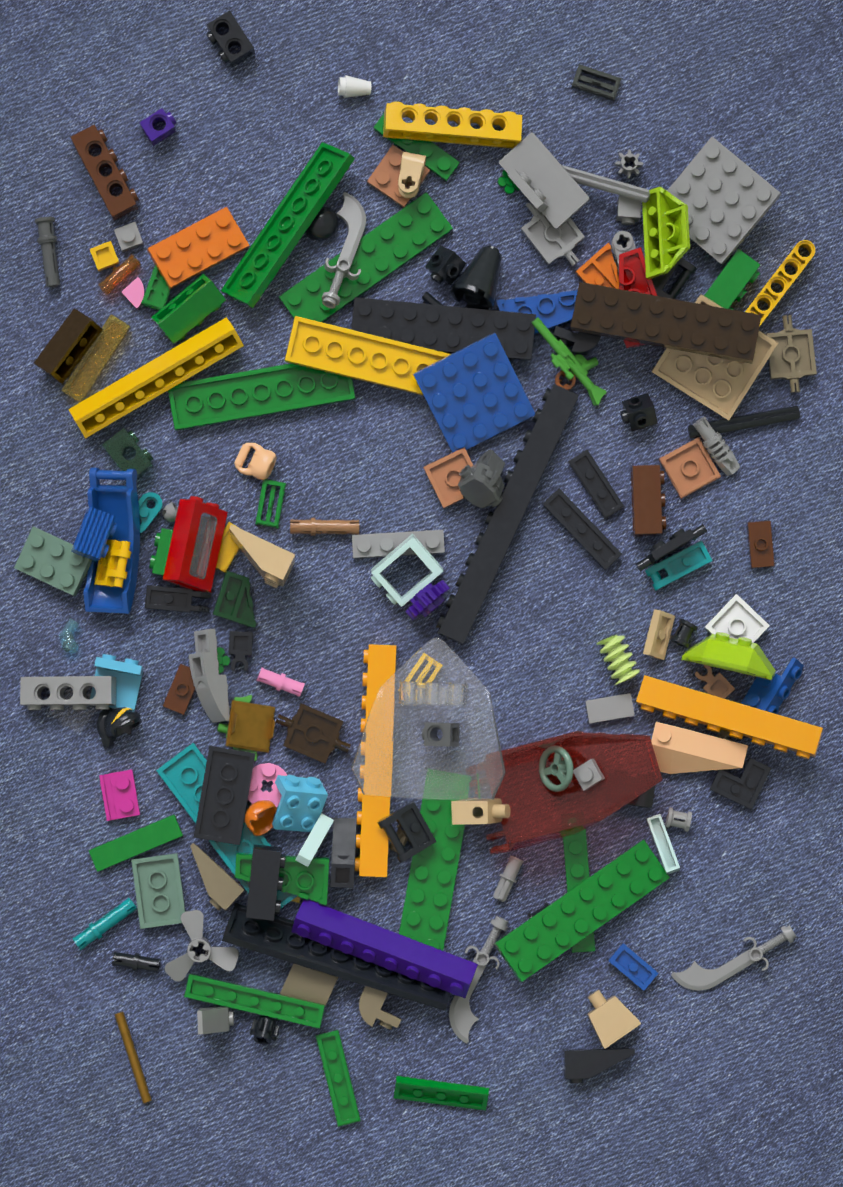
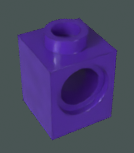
[139,108,176,146]

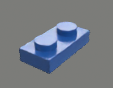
[608,943,659,991]

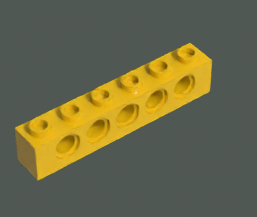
[383,102,522,148]

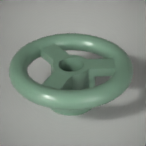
[539,746,573,792]

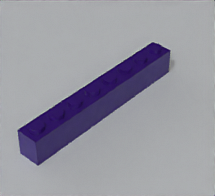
[291,899,478,998]

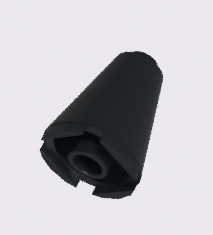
[450,246,502,310]

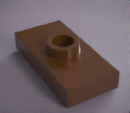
[747,521,774,569]
[163,664,195,715]

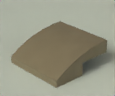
[280,964,338,1005]

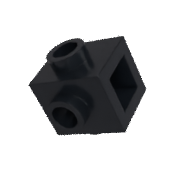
[425,245,466,286]
[620,393,658,432]

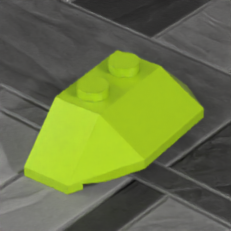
[642,187,690,279]
[681,632,776,680]

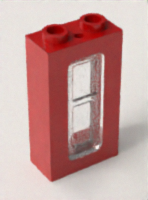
[163,496,228,592]

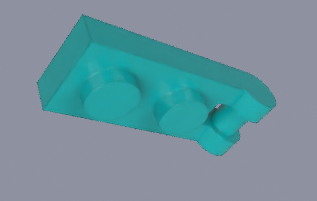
[645,541,713,591]

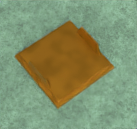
[225,700,275,753]

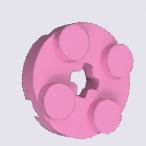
[248,763,287,808]

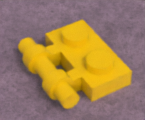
[94,539,131,588]

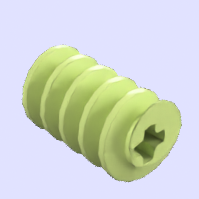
[596,635,640,685]

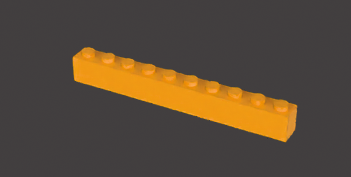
[355,644,396,877]

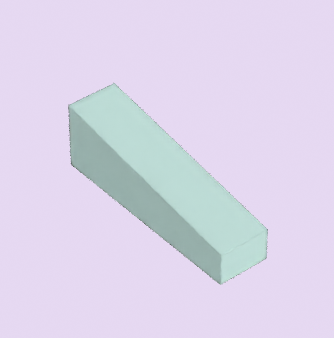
[295,813,334,867]
[647,814,680,874]

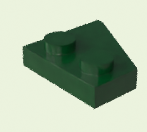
[212,571,256,628]

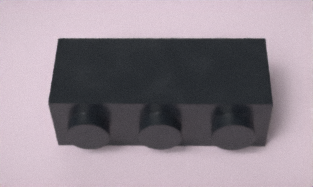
[246,845,286,921]

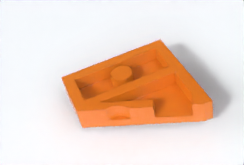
[575,243,619,289]

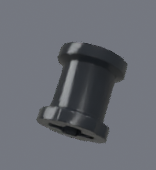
[669,619,698,648]

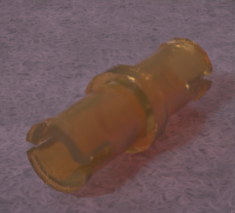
[98,254,141,296]

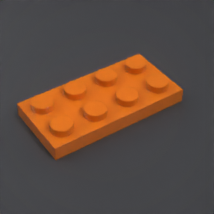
[147,207,249,289]

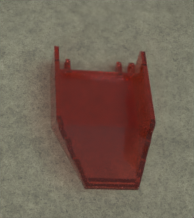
[467,731,663,854]

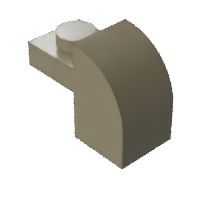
[359,986,401,1030]

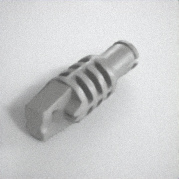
[693,417,740,476]

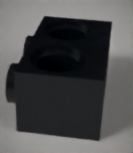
[206,10,255,68]

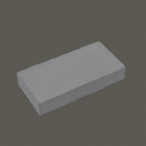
[585,693,635,724]

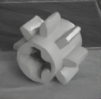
[614,149,643,179]

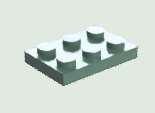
[14,526,92,596]
[131,853,186,929]

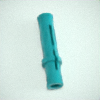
[72,897,137,950]

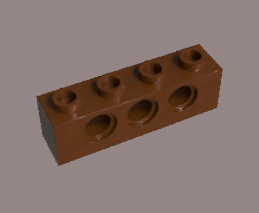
[70,124,139,221]

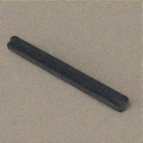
[688,406,800,438]

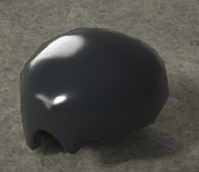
[304,207,339,241]

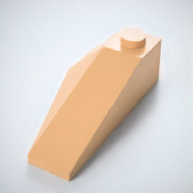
[648,722,748,774]

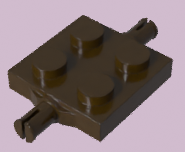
[275,703,351,764]

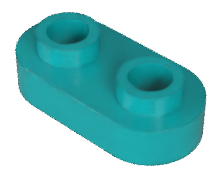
[138,492,163,534]

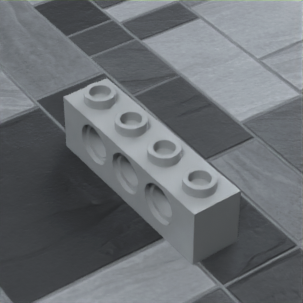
[20,676,116,711]

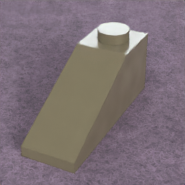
[190,843,245,911]

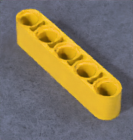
[745,240,815,326]

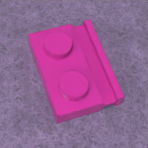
[99,769,141,821]

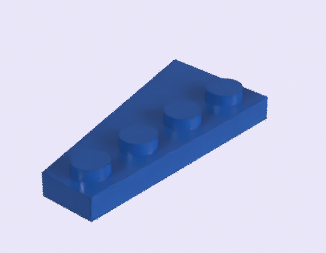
[495,290,578,335]

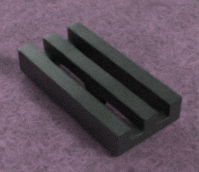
[571,64,622,101]

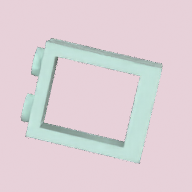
[371,533,443,607]

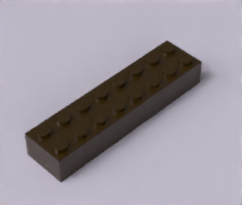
[571,282,762,364]

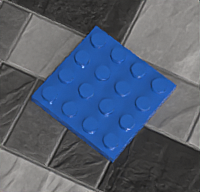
[413,332,535,453]

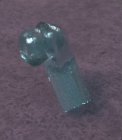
[60,618,79,654]

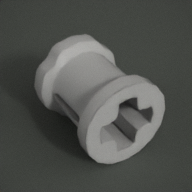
[665,807,692,832]

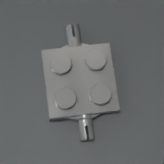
[521,202,585,267]

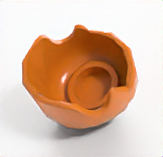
[244,800,277,836]

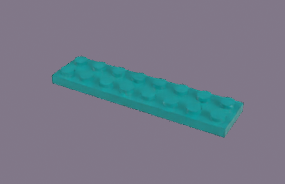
[156,743,297,909]

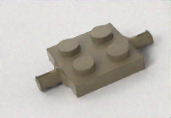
[766,315,817,393]

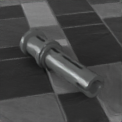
[34,217,60,288]

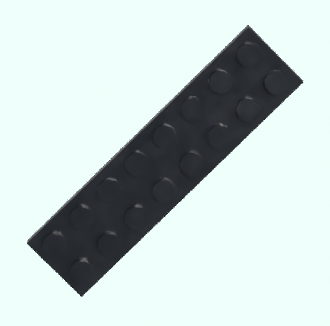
[351,297,536,361]

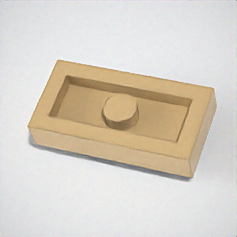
[643,609,675,660]

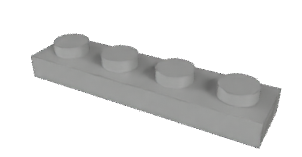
[352,530,445,559]

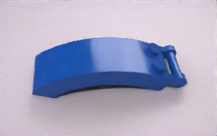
[83,467,140,614]

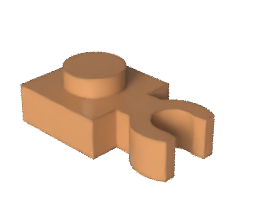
[695,665,735,699]

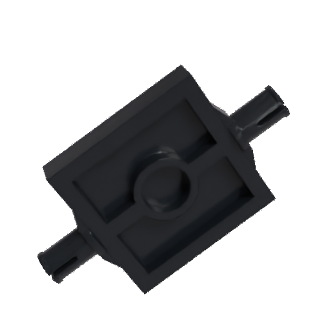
[635,524,707,572]

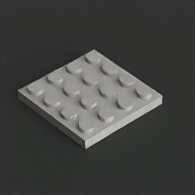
[667,137,782,265]

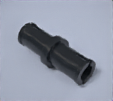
[112,951,161,973]

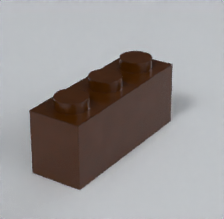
[631,465,666,537]

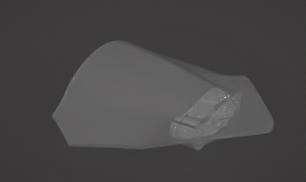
[351,638,506,800]

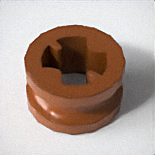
[555,370,576,391]

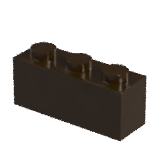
[34,308,103,384]

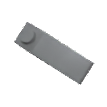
[197,1007,234,1035]

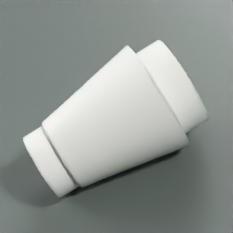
[338,75,371,98]

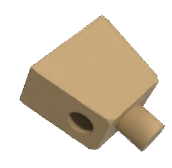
[451,798,511,825]
[587,990,641,1049]

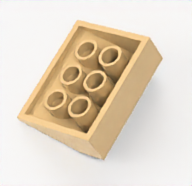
[229,524,295,588]

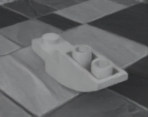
[189,629,230,723]

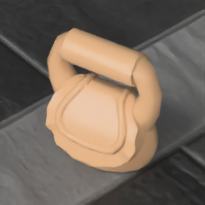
[234,443,277,480]

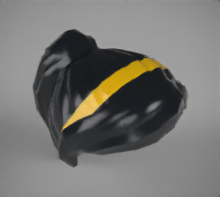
[97,707,141,749]

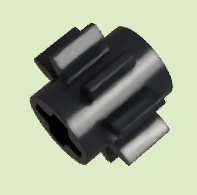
[250,1016,280,1045]

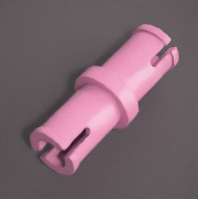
[257,668,305,697]

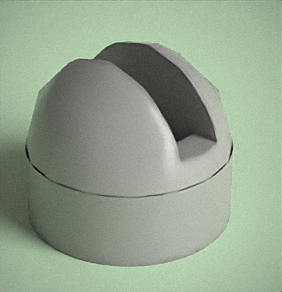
[162,502,178,522]

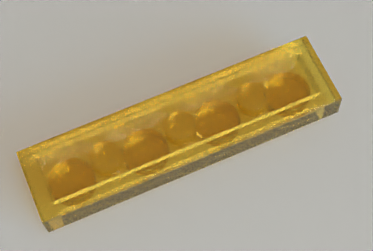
[61,314,131,403]

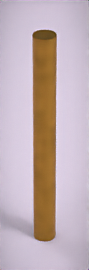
[114,1012,152,1103]

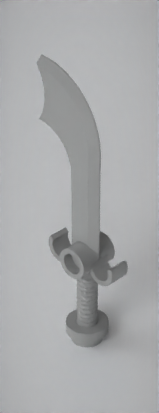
[322,192,366,308]
[449,916,509,1044]
[671,925,797,991]

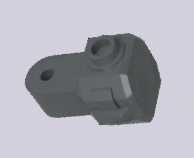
[458,449,505,509]

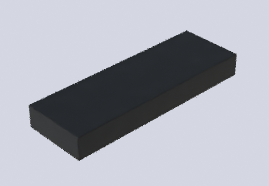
[568,450,625,519]

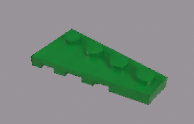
[235,853,329,905]

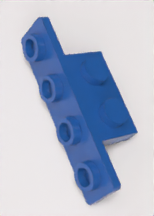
[741,657,804,740]

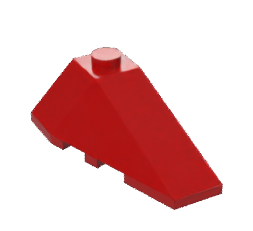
[619,247,657,349]

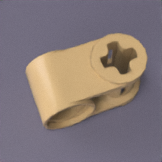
[398,152,426,198]

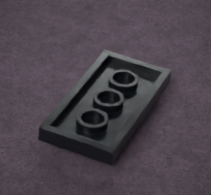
[194,746,255,845]

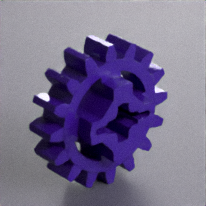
[406,580,450,620]

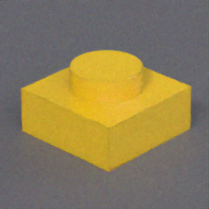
[90,241,119,272]

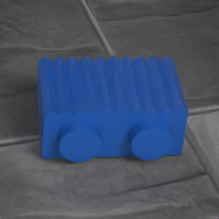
[71,507,117,562]

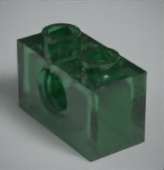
[102,428,154,479]

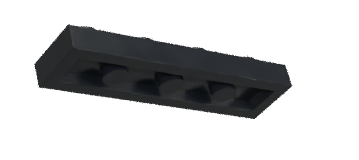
[542,488,622,570]

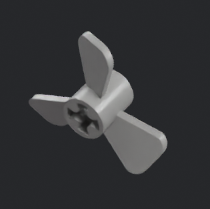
[165,910,239,982]

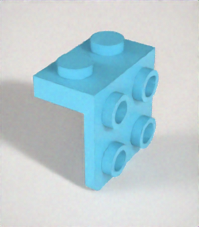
[90,654,144,710]
[272,775,328,832]

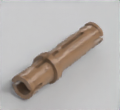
[290,518,359,536]

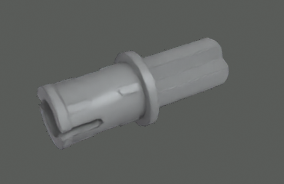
[493,855,524,902]

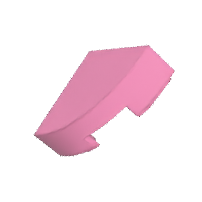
[122,277,144,310]

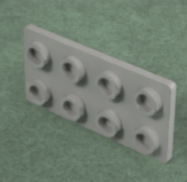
[499,133,590,229]

